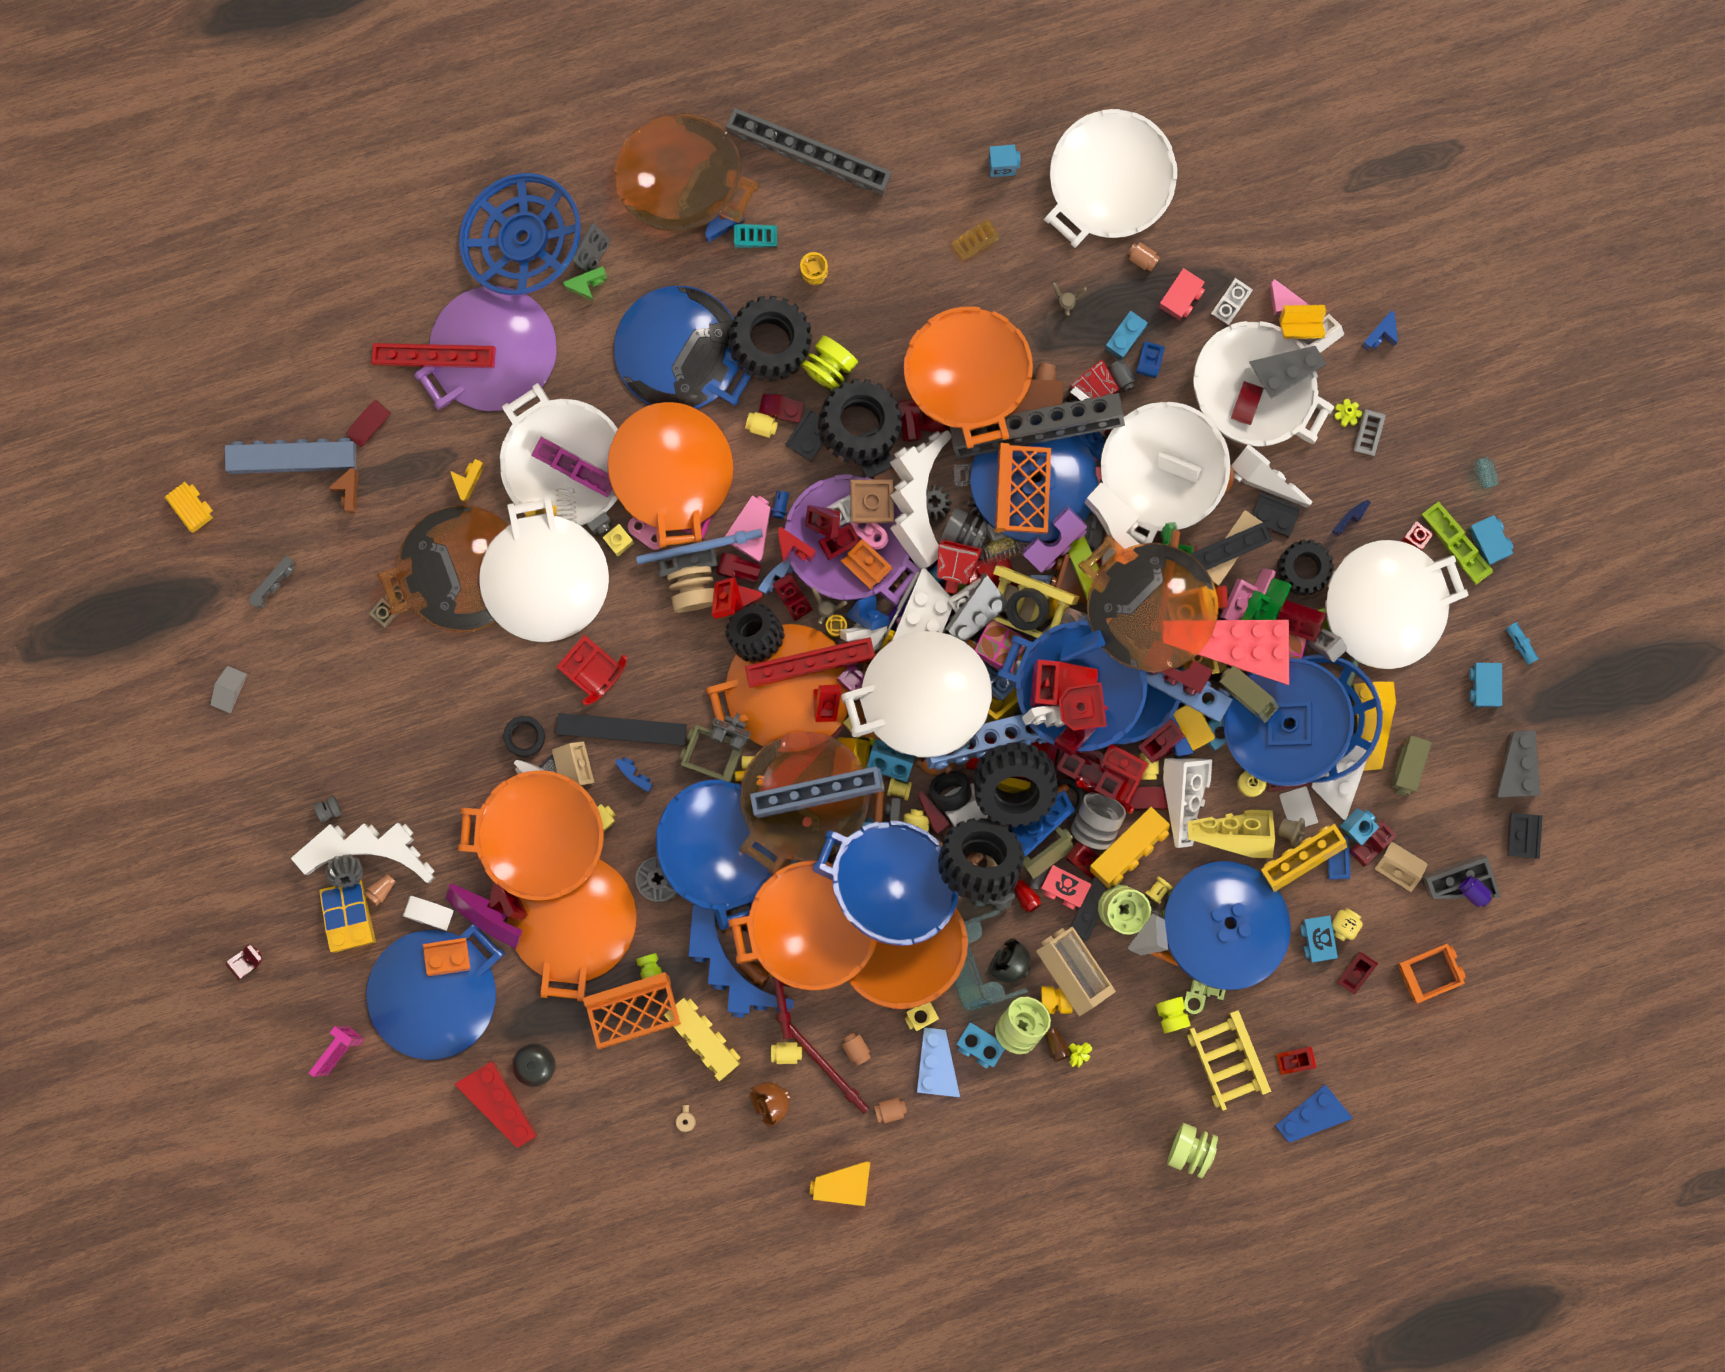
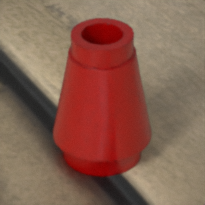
[1014,880,1042,913]

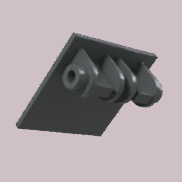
[572,223,611,273]

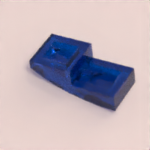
[1332,500,1371,536]

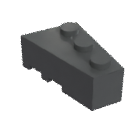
[1422,854,1501,899]

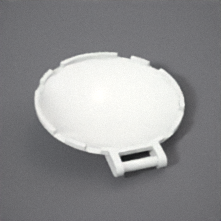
[1044,109,1177,248]
[1194,321,1334,446]
[500,383,618,525]
[1101,402,1230,545]
[479,496,609,642]
[1325,540,1469,669]
[841,631,992,758]

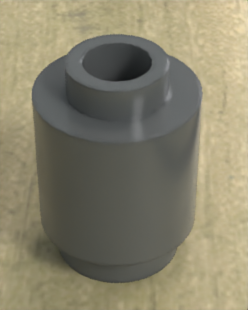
[1107,359,1137,392]

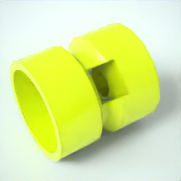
[1156,997,1191,1033]

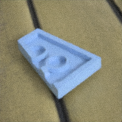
[917,1028,960,1097]

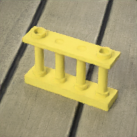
[993,566,1079,638]
[1187,1010,1271,1111]

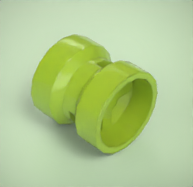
[636,953,662,979]

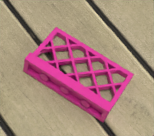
[309,1026,364,1077]

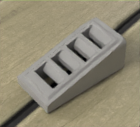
[1354,409,1386,456]
[1306,628,1347,662]

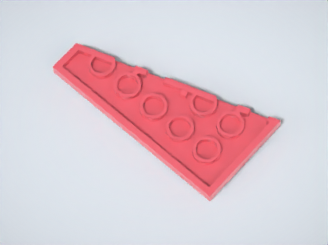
[1161,620,1289,685]

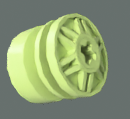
[1097,885,1151,934]
[995,997,1051,1054]
[1167,1123,1218,1178]

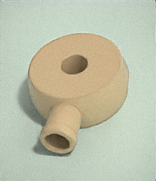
[675,1105,696,1132]

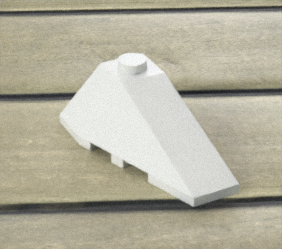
[1163,757,1212,848]

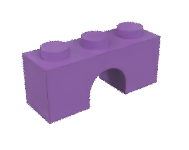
[1022,506,1087,572]

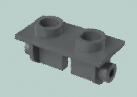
[1084,511,1104,556]

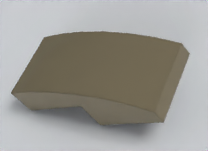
[369,580,415,627]

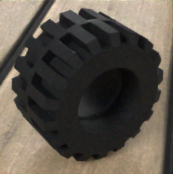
[1277,539,1334,596]
[725,603,785,663]

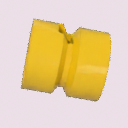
[800,252,828,285]
[1041,986,1073,1014]

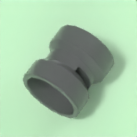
[313,795,342,823]

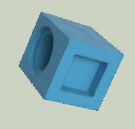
[1339,808,1379,846]

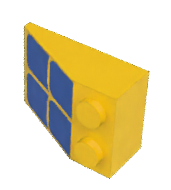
[319,880,376,953]

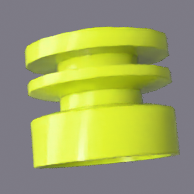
[801,335,858,390]

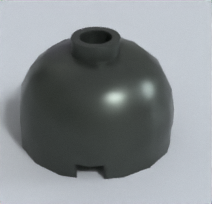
[989,938,1031,983]
[512,1044,556,1087]

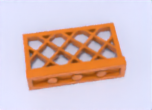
[995,443,1051,534]
[583,972,681,1050]

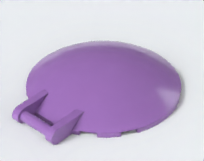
[414,286,557,412]
[785,475,921,606]

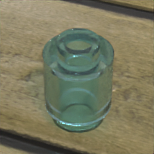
[1473,457,1499,490]

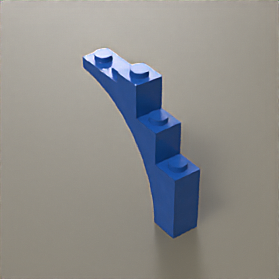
[689,904,794,1018]

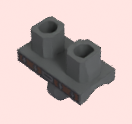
[711,713,751,752]

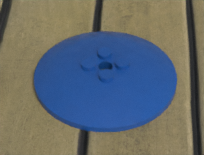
[970,423,1099,543]
[1224,658,1354,786]
[1163,861,1291,990]

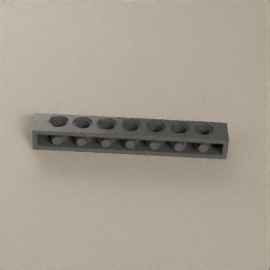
[726,108,891,196]
[950,393,1125,459]

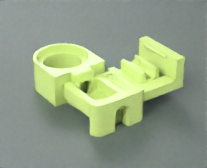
[1184,979,1226,1014]

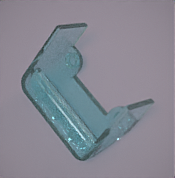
[954,910,1027,1011]

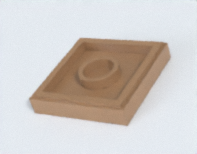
[850,480,894,523]

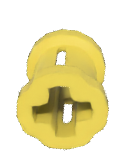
[887,777,912,801]
[1145,876,1173,905]

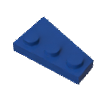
[1009,791,1075,857]
[1274,1084,1353,1143]

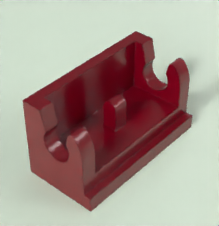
[1277,600,1327,642]

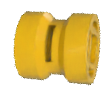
[826,615,847,638]

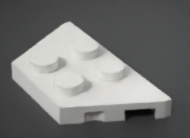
[892,568,953,641]
[1312,740,1372,820]

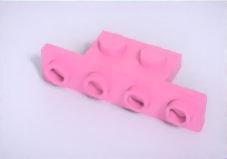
[1220,568,1276,620]

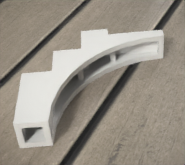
[890,430,952,569]
[1084,483,1141,624]
[291,823,435,883]

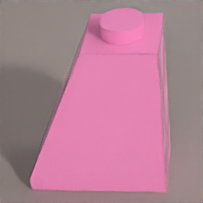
[725,496,771,564]

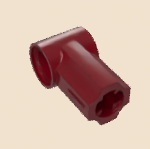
[897,399,921,442]
[716,552,762,583]

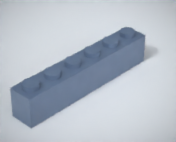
[225,438,357,474]
[750,766,885,818]

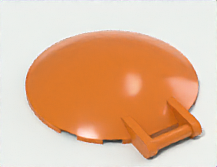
[904,307,1033,449]
[607,402,733,548]
[706,624,850,752]
[458,770,604,900]
[507,859,637,1002]
[728,861,877,990]
[849,908,968,1009]

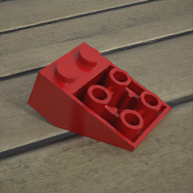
[1030,660,1098,707]

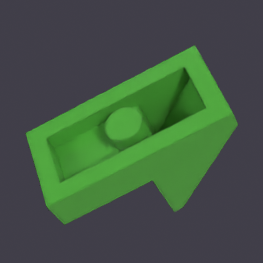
[564,266,607,301]

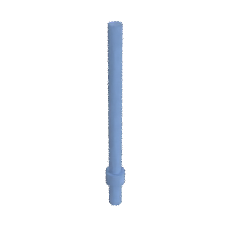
[636,529,763,565]

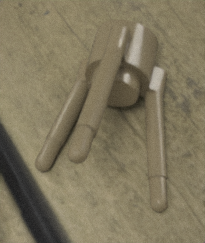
[1052,282,1087,316]
[812,587,847,624]

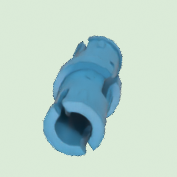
[1505,622,1539,665]

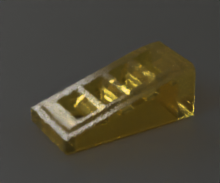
[952,219,999,261]

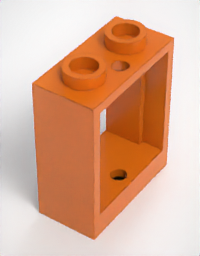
[1397,943,1466,1004]

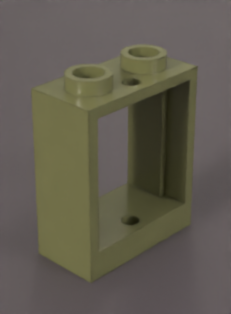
[1220,665,1279,723]
[679,725,745,782]
[1390,736,1432,797]
[1023,824,1074,879]

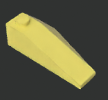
[1187,810,1275,858]

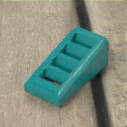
[734,224,777,248]

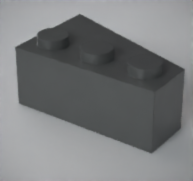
[1249,346,1327,399]
[1493,730,1540,799]

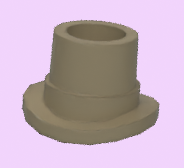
[1279,818,1305,847]

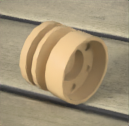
[667,566,714,613]

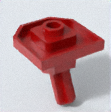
[1059,683,1108,731]

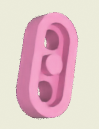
[628,517,663,551]
[851,523,889,549]

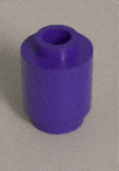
[1459,875,1492,907]

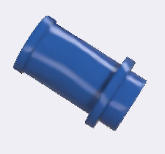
[770,491,790,519]

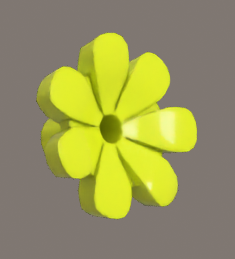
[1334,399,1362,427]
[1069,1043,1092,1068]

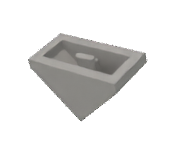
[210,666,248,714]
[1128,914,1168,956]

